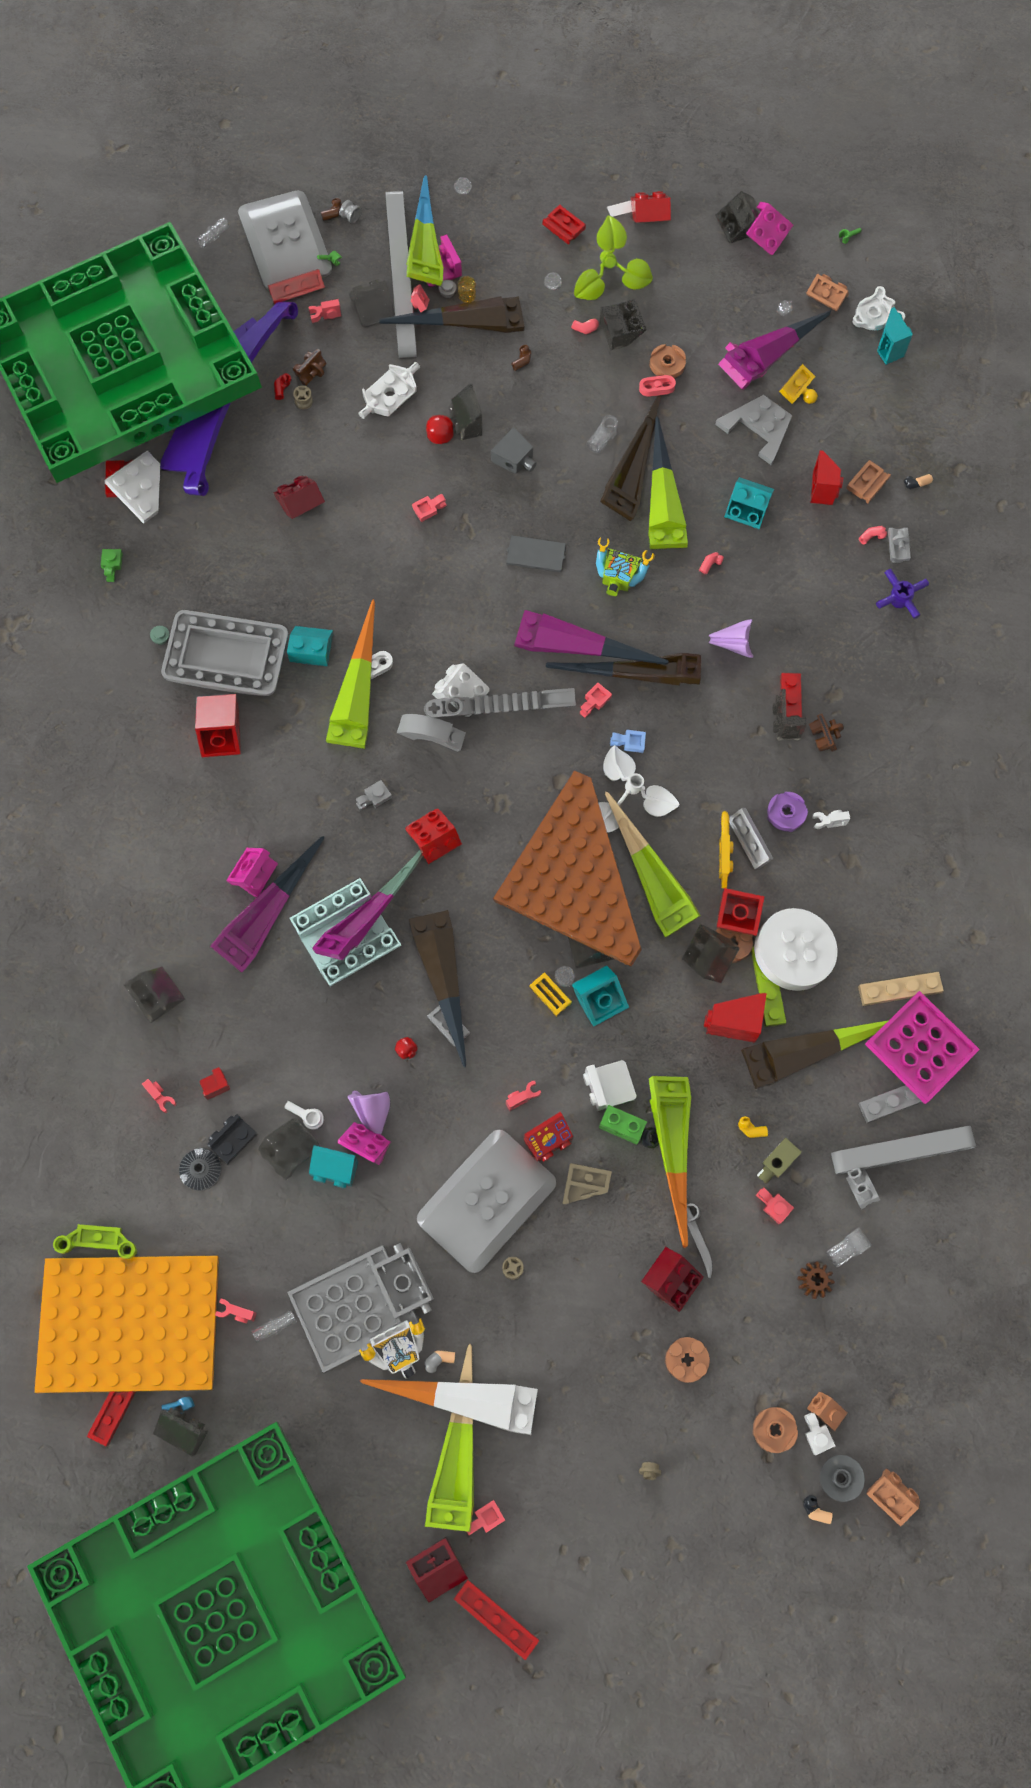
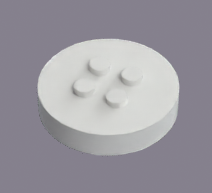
[754,908,837,991]

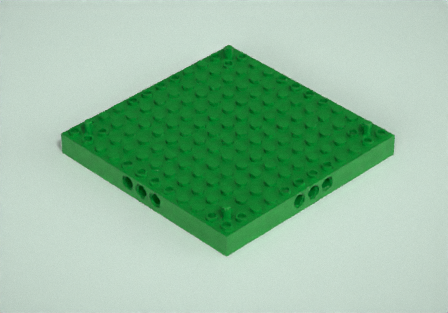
[0,222,262,483]
[27,1422,406,1788]

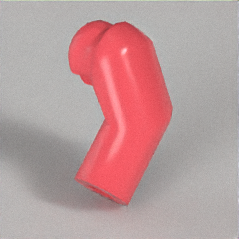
[571,319,599,334]
[699,552,724,575]

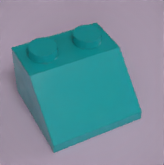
[287,626,333,666]
[572,966,629,1026]
[309,1145,358,1188]

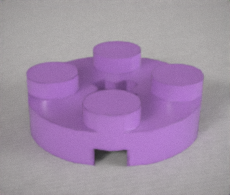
[767,792,808,832]

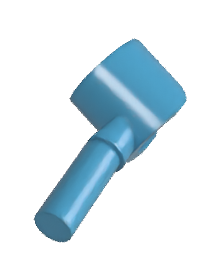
[162,1396,195,1412]

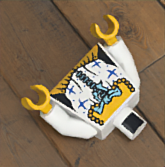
[359,1318,425,1378]

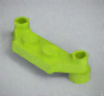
[53,1224,137,1259]

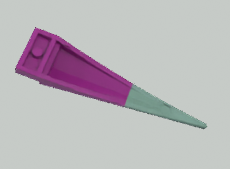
[312,850,423,960]

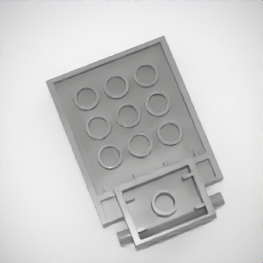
[287,1243,434,1373]

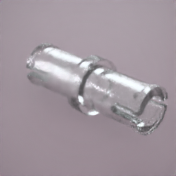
[197,217,230,248]
[251,1310,297,1343]

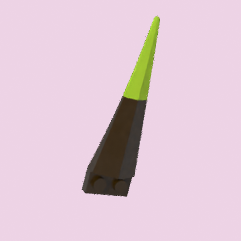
[741,1020,889,1089]

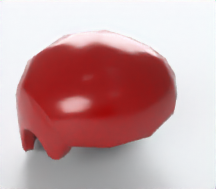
[426,414,454,444]

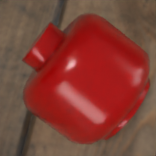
[395,1037,418,1059]

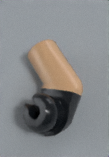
[904,474,933,490]
[803,1495,832,1524]

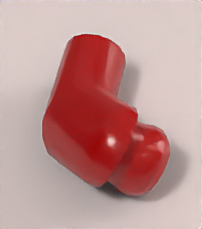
[274,373,292,400]

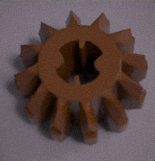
[797,1261,835,1299]

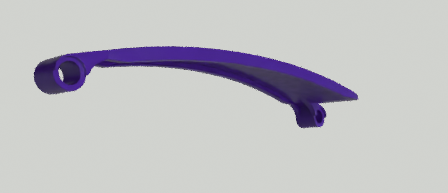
[160,302,298,496]

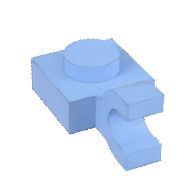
[610,730,646,753]

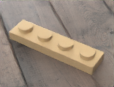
[858,972,944,1006]

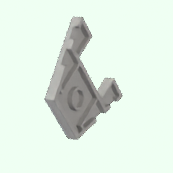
[715,395,792,465]

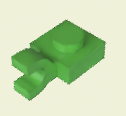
[101,549,123,582]

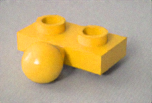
[779,364,818,404]

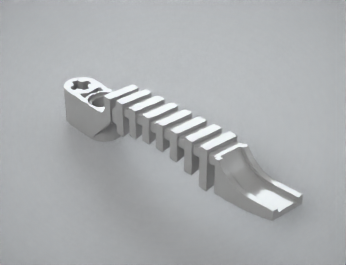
[424,688,576,718]

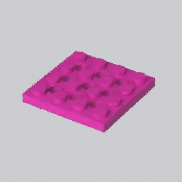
[865,991,980,1104]

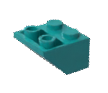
[877,307,913,365]
[724,477,774,529]

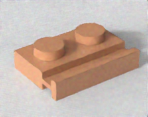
[846,460,891,503]

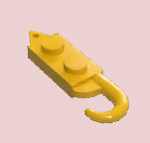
[719,811,733,889]

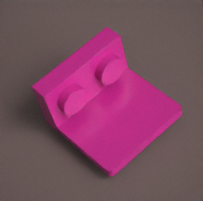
[746,202,793,255]
[426,235,462,287]
[338,1122,391,1165]

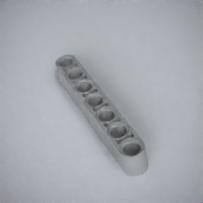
[831,1126,976,1174]

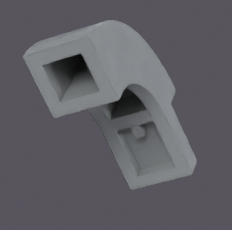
[397,714,466,752]

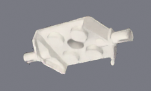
[359,362,420,419]

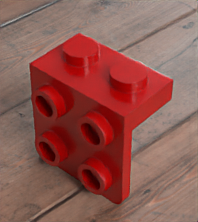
[405,809,462,864]

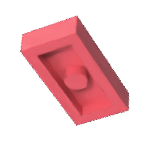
[411,284,430,313]

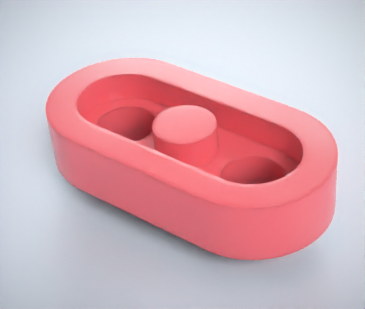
[639,375,676,397]

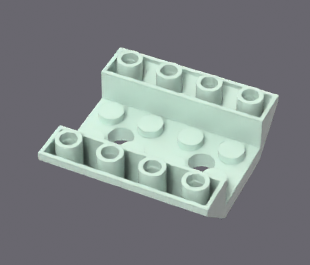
[290,878,401,986]

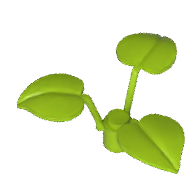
[574,215,653,300]

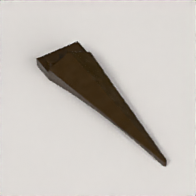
[600,395,661,521]

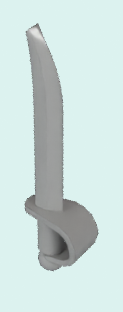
[687,1203,712,1278]

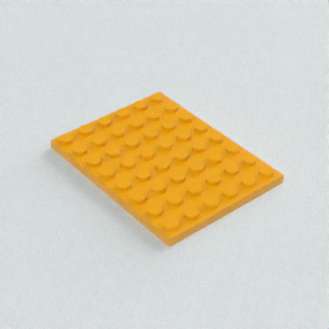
[34,1256,219,1393]

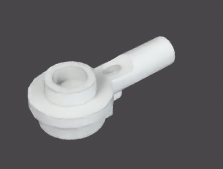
[285,1101,324,1130]

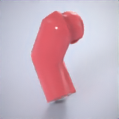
[859,526,887,544]

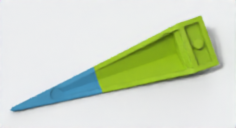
[406,175,443,286]

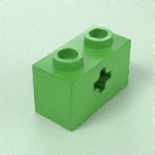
[599,1105,647,1145]

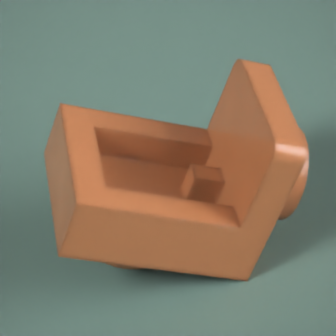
[807,1392,847,1431]

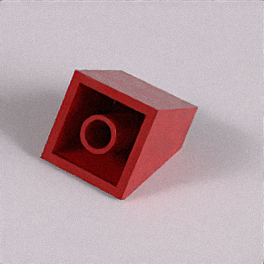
[195,694,241,757]
[704,993,767,1043]

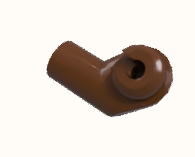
[321,198,342,221]
[511,345,531,371]

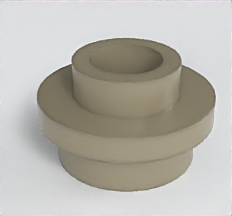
[639,1462,661,1480]

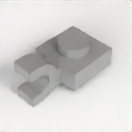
[356,780,392,811]

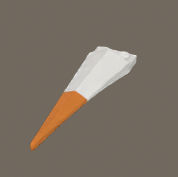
[360,1379,538,1435]

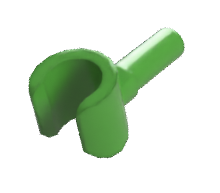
[839,228,861,244]
[317,251,342,266]

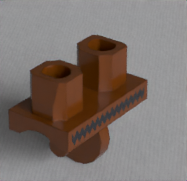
[293,349,327,386]
[809,714,844,752]

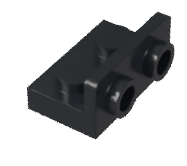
[207,1114,257,1165]

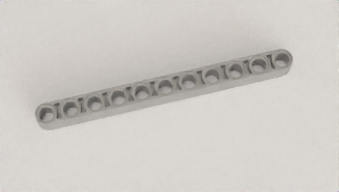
[385,191,417,358]

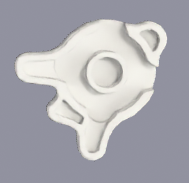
[852,286,905,330]

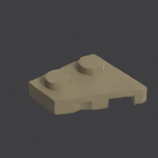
[562,1163,612,1204]

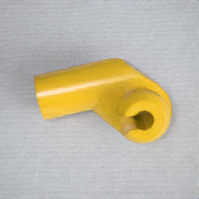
[738,1116,768,1138]

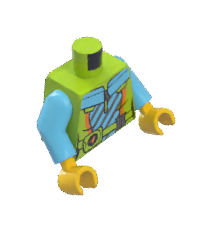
[596,537,655,596]

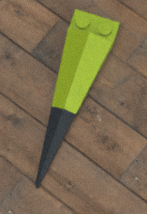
[648,416,688,549]

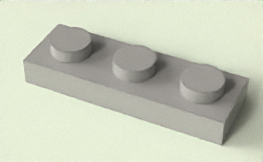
[729,808,773,869]
[858,1085,922,1123]

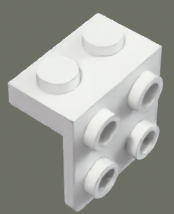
[432,663,489,717]
[583,1060,636,1111]

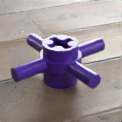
[876,569,929,619]

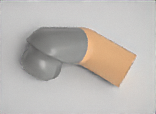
[425,1351,455,1373]

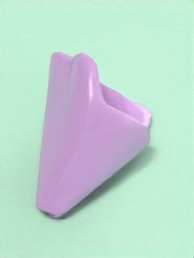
[709,619,753,658]
[348,1091,390,1135]

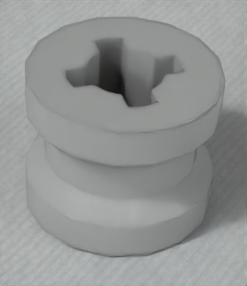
[339,200,361,223]

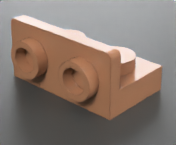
[806,274,849,311]
[866,1469,920,1526]

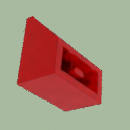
[631,191,671,223]

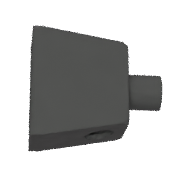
[491,428,537,474]

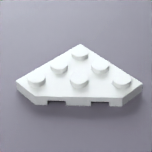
[105,451,160,524]

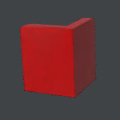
[200,1067,230,1100]

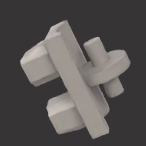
[888,528,911,563]
[846,1167,880,1209]

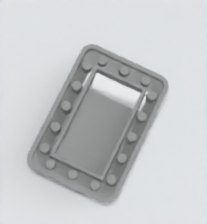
[238,190,332,291]
[161,610,288,696]
[417,1130,556,1273]

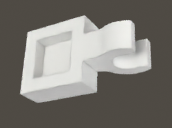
[812,810,850,829]
[804,1413,835,1455]

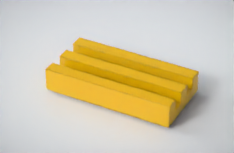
[529,972,572,1017]

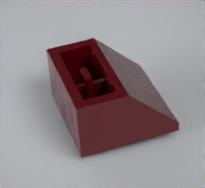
[273,475,325,519]
[641,1247,704,1312]
[406,1537,468,1603]

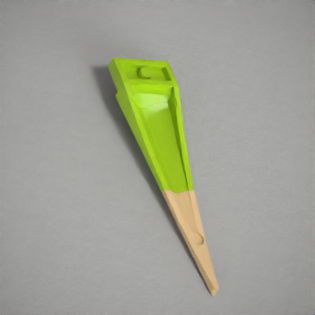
[605,792,701,937]
[425,1344,474,1532]

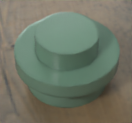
[150,626,170,645]

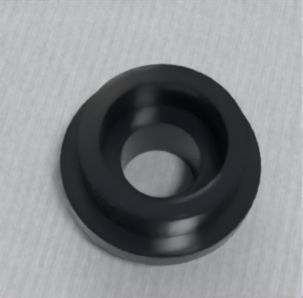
[641,1127,659,1148]

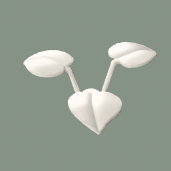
[599,745,680,833]

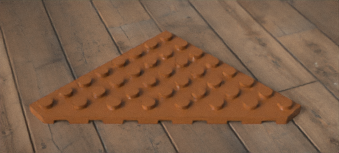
[493,771,642,967]

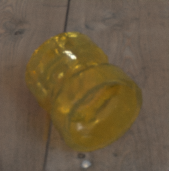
[458,276,476,302]

